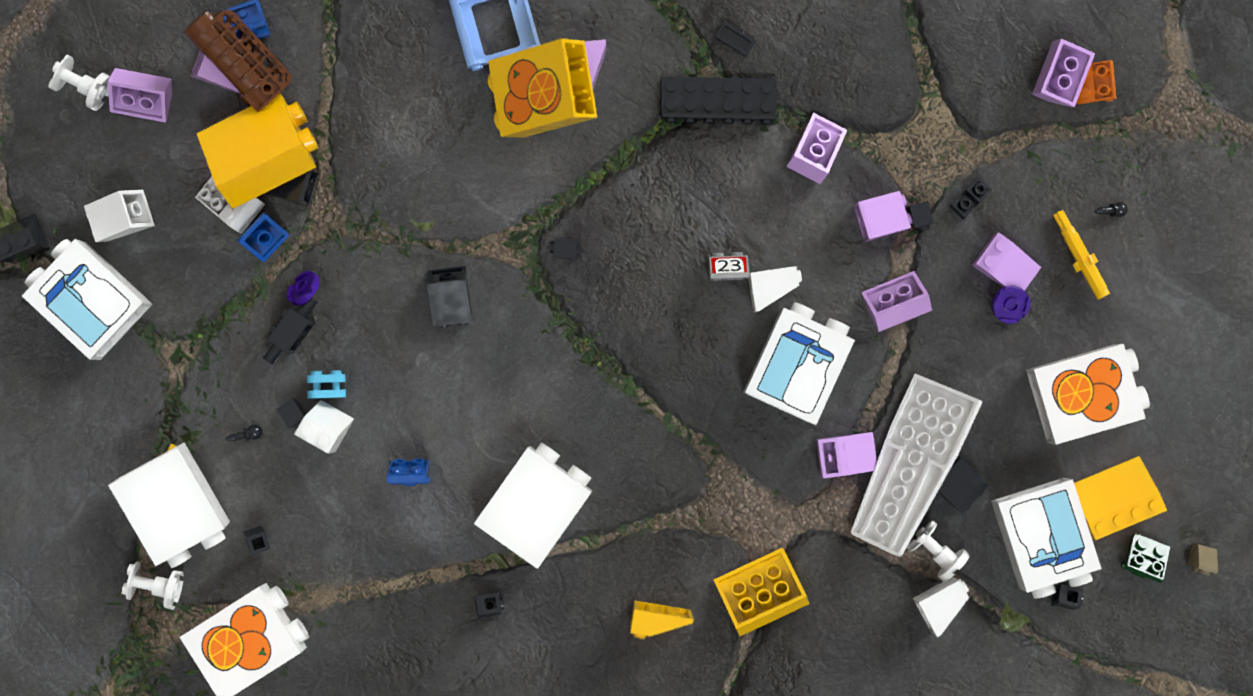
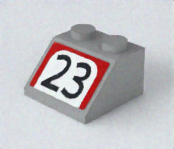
[708,252,750,281]

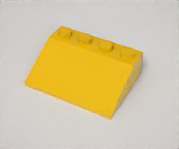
[1074,456,1167,540]
[714,547,809,636]
[630,600,693,639]

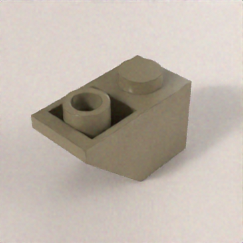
[1187,543,1218,576]

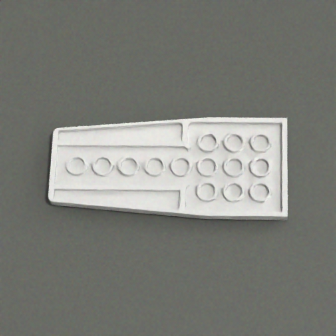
[851,374,982,557]

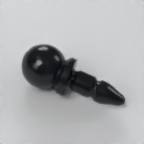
[1094,202,1128,217]
[225,424,262,442]

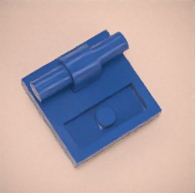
[222,0,271,45]
[386,458,430,486]

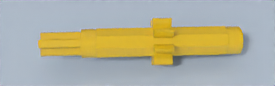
[1053,210,1110,300]

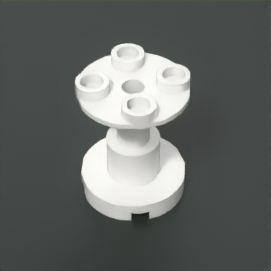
[48,55,110,111]
[906,520,969,582]
[122,562,184,610]

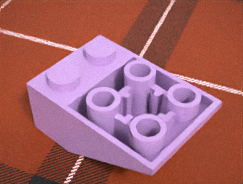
[816,432,877,478]

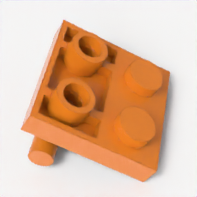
[1076,60,1117,105]

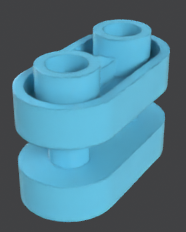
[307,370,346,399]

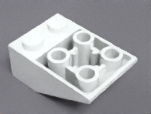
[195,176,265,234]

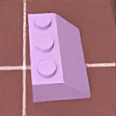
[1032,39,1095,107]
[108,68,172,123]
[861,271,932,332]

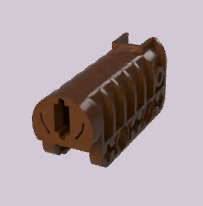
[183,10,291,112]

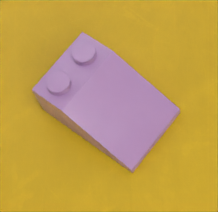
[787,113,847,184]
[972,232,1041,291]

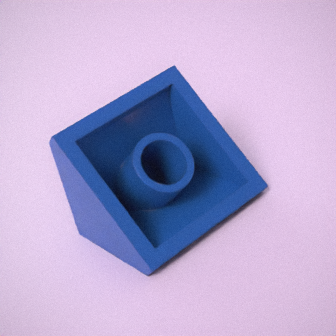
[237,212,290,263]

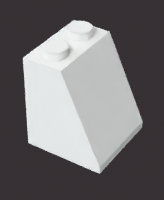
[84,190,155,242]
[748,266,802,313]
[294,400,354,454]
[913,577,969,637]

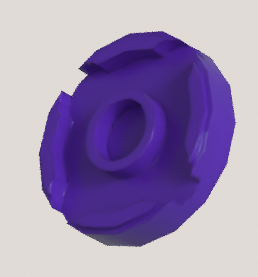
[287,270,320,306]
[992,285,1030,324]

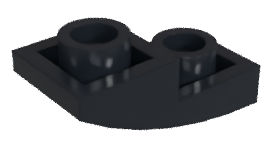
[949,177,992,220]

